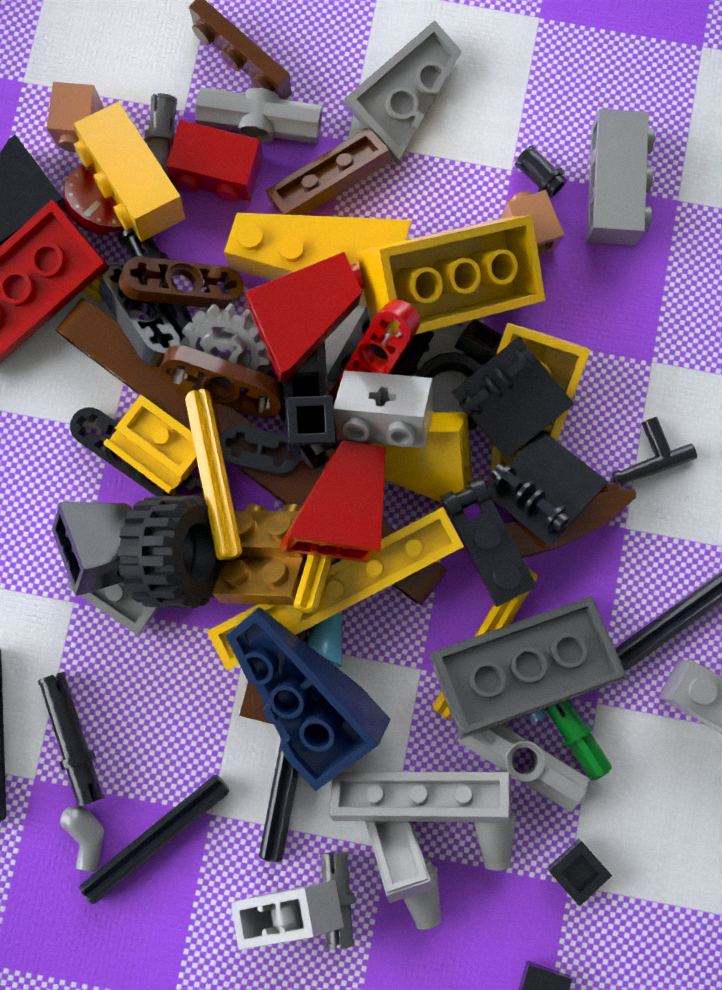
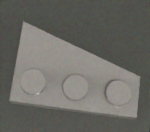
[344,20,462,165]

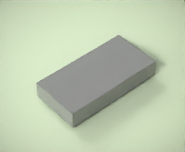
[365,821,433,903]

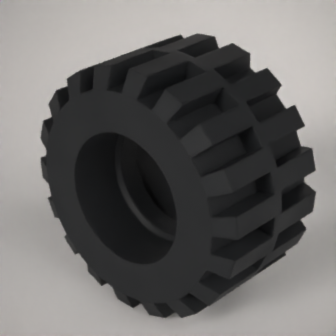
[117,496,224,608]

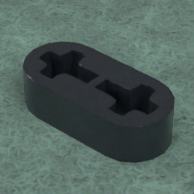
[219,425,302,477]

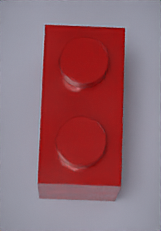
[166,120,263,202]

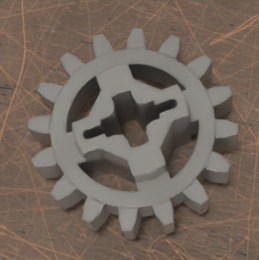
[180,304,271,391]

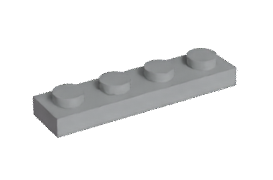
[329,772,511,822]

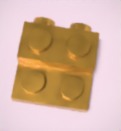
[212,504,308,606]

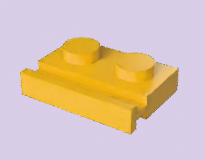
[103,394,198,496]

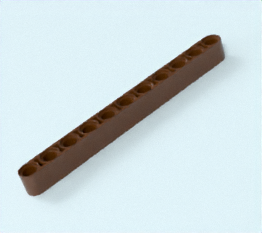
[55,297,448,606]

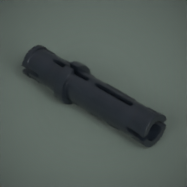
[37,672,105,808]

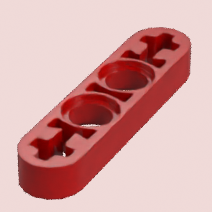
[329,299,420,407]

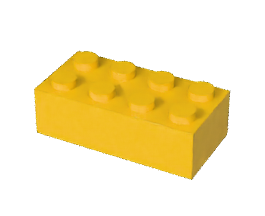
[357,215,546,335]

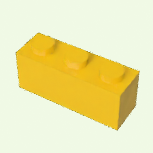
[73,102,185,242]

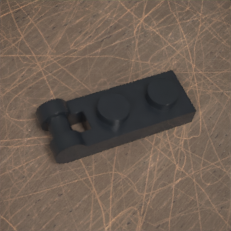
[440,476,537,607]

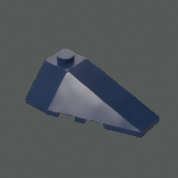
[226,607,391,791]

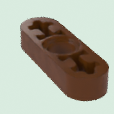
[119,256,244,309]
[159,345,284,418]

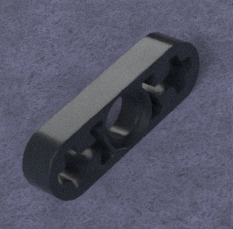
[98,264,181,367]

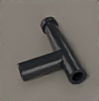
[612,417,697,487]

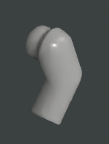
[60,806,105,872]

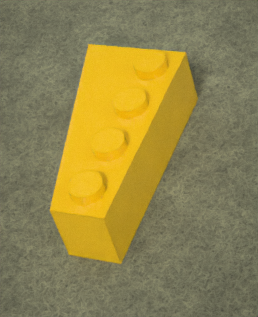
[224,213,411,308]

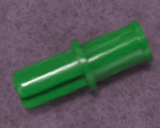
[544,700,612,781]

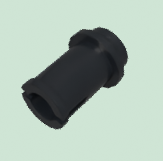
[514,145,567,198]

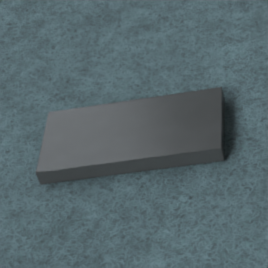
[429,596,627,739]

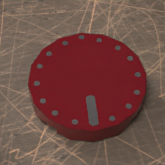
[63,165,124,236]

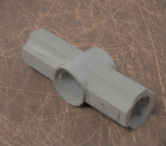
[195,87,322,144]
[455,724,590,813]

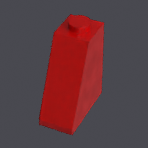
[245,252,365,383]
[280,440,386,563]

